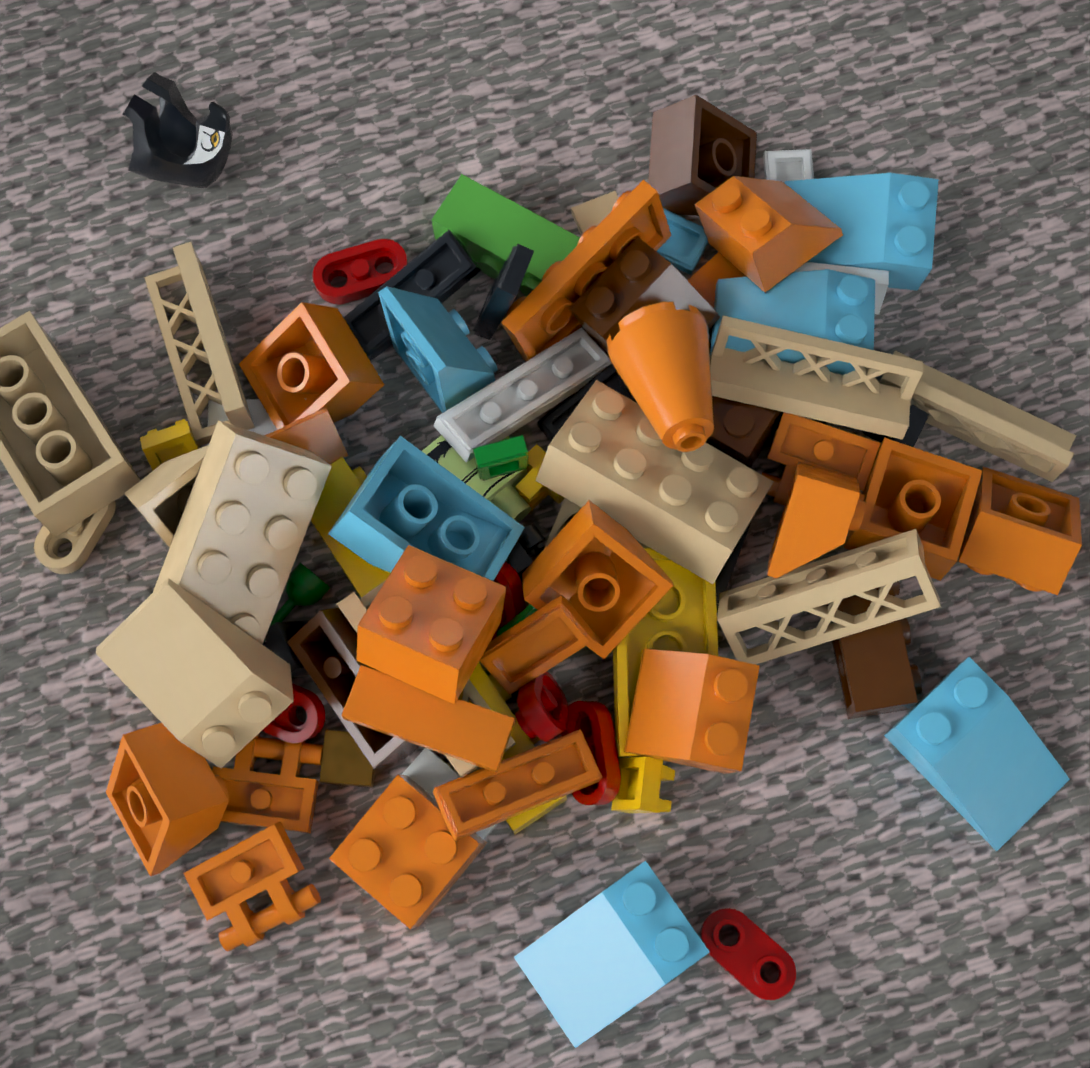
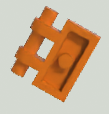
[761,412,881,506]
[212,733,323,834]
[183,821,321,952]

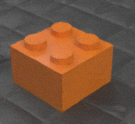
[356,545,506,704]
[329,774,487,930]

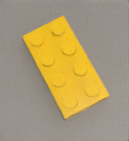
[613,548,718,757]

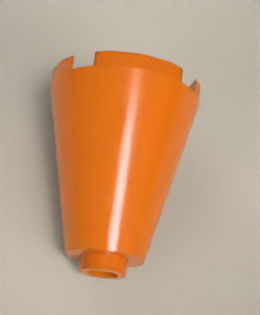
[606,302,714,452]

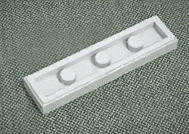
[434,328,611,463]

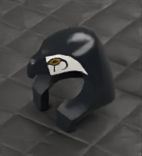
[123,72,233,188]

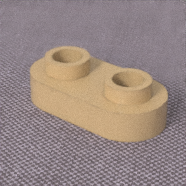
[34,501,116,574]

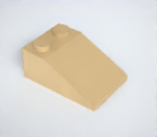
[96,578,294,768]

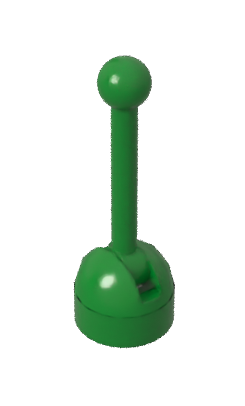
[263,562,331,643]

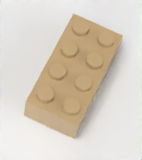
[0,310,140,537]
[536,380,774,584]
[153,420,332,645]

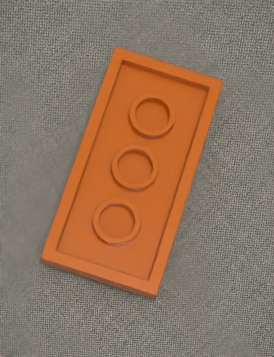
[501,179,672,361]

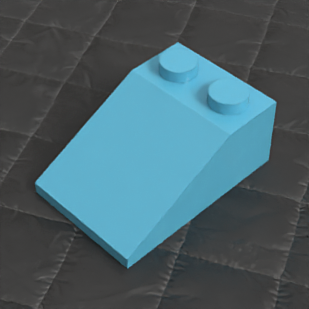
[784,173,939,291]
[710,269,875,375]
[378,286,498,413]
[328,436,525,581]
[884,657,1070,851]
[514,860,710,1048]

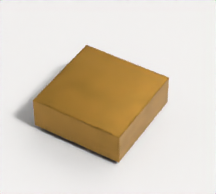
[319,730,375,788]

